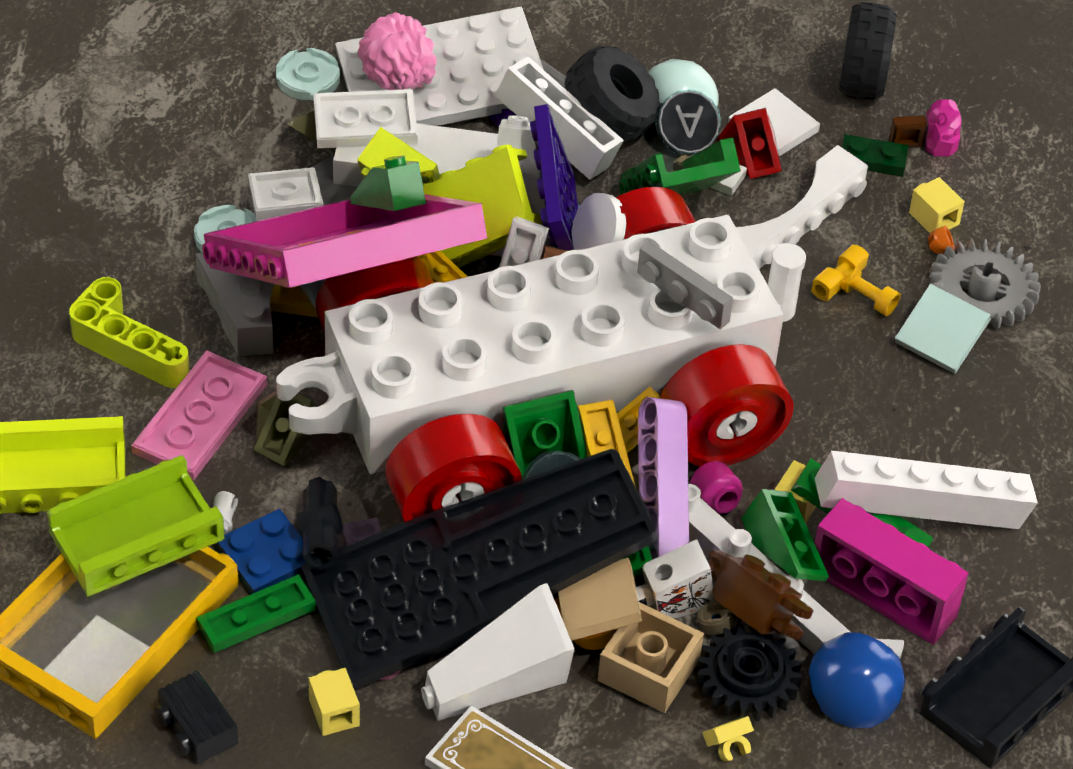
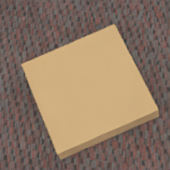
[558,558,642,641]

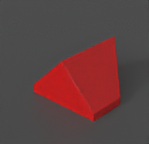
[712,108,782,179]

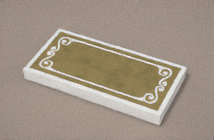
[425,705,573,769]

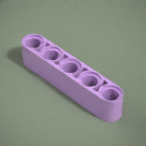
[638,397,689,559]

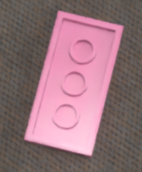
[131,350,268,481]

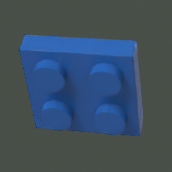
[216,508,307,594]

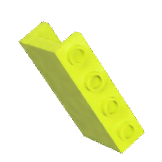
[422,144,543,268]
[0,416,126,514]

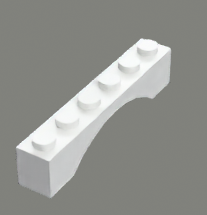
[736,145,868,269]

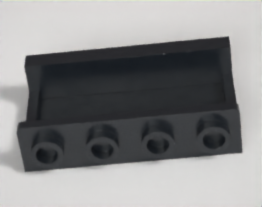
[920,607,1073,769]

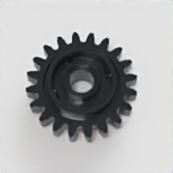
[696,625,802,722]

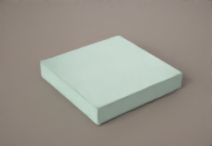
[895,283,991,374]

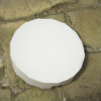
[572,193,626,250]

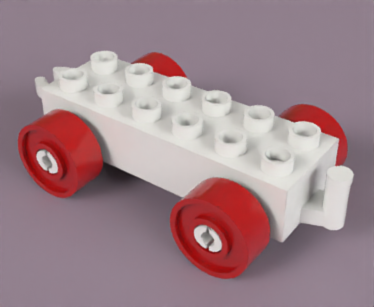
[276,187,806,522]

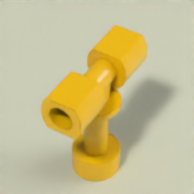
[811,244,901,317]

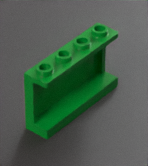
[618,138,741,195]

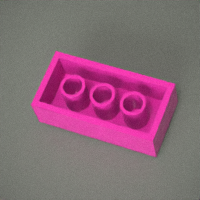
[814,498,969,645]

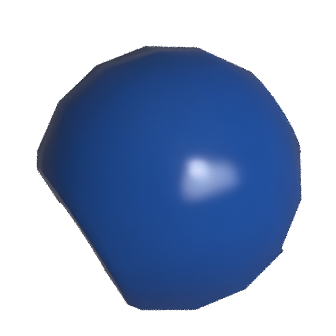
[808,632,906,729]

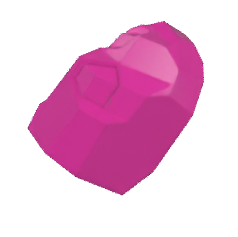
[923,99,961,157]

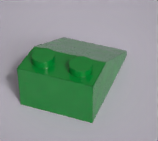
[502,389,587,480]

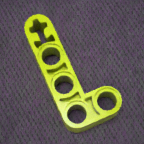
[69,277,190,388]

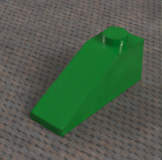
[350,156,426,211]
[741,489,829,581]

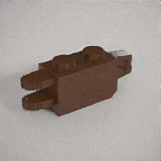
[707,550,814,640]

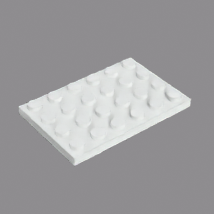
[335,6,544,126]

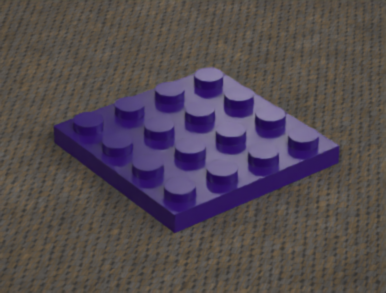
[530,104,579,251]

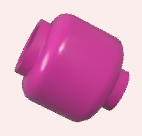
[690,461,743,515]

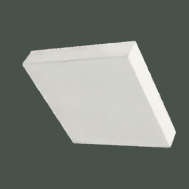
[728,88,820,156]
[248,167,323,221]

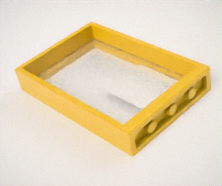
[0,547,239,739]

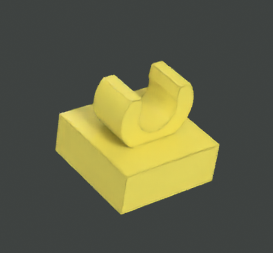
[702,716,754,762]

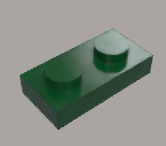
[842,134,909,177]

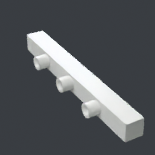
[631,464,850,654]

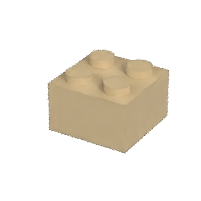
[598,602,704,713]

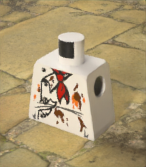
[636,540,715,618]

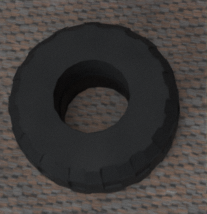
[839,2,897,100]
[564,46,660,142]

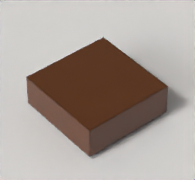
[888,115,927,147]

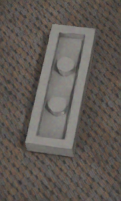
[637,241,733,330]

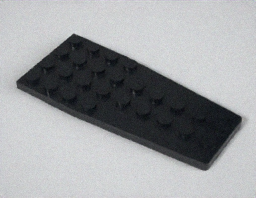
[301,449,658,690]

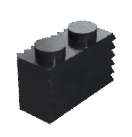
[155,670,238,764]

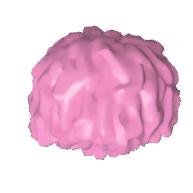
[358,12,437,90]

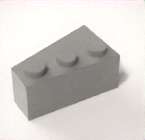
[195,253,273,356]

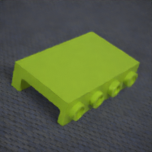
[47,455,225,597]

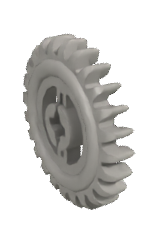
[928,239,1041,329]

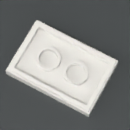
[313,89,418,148]

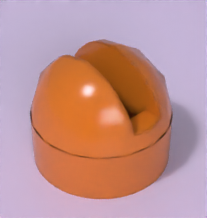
[928,225,955,254]

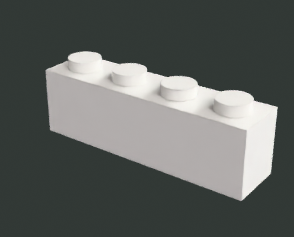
[495,57,624,180]

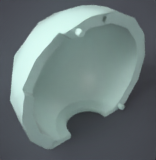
[648,59,719,113]

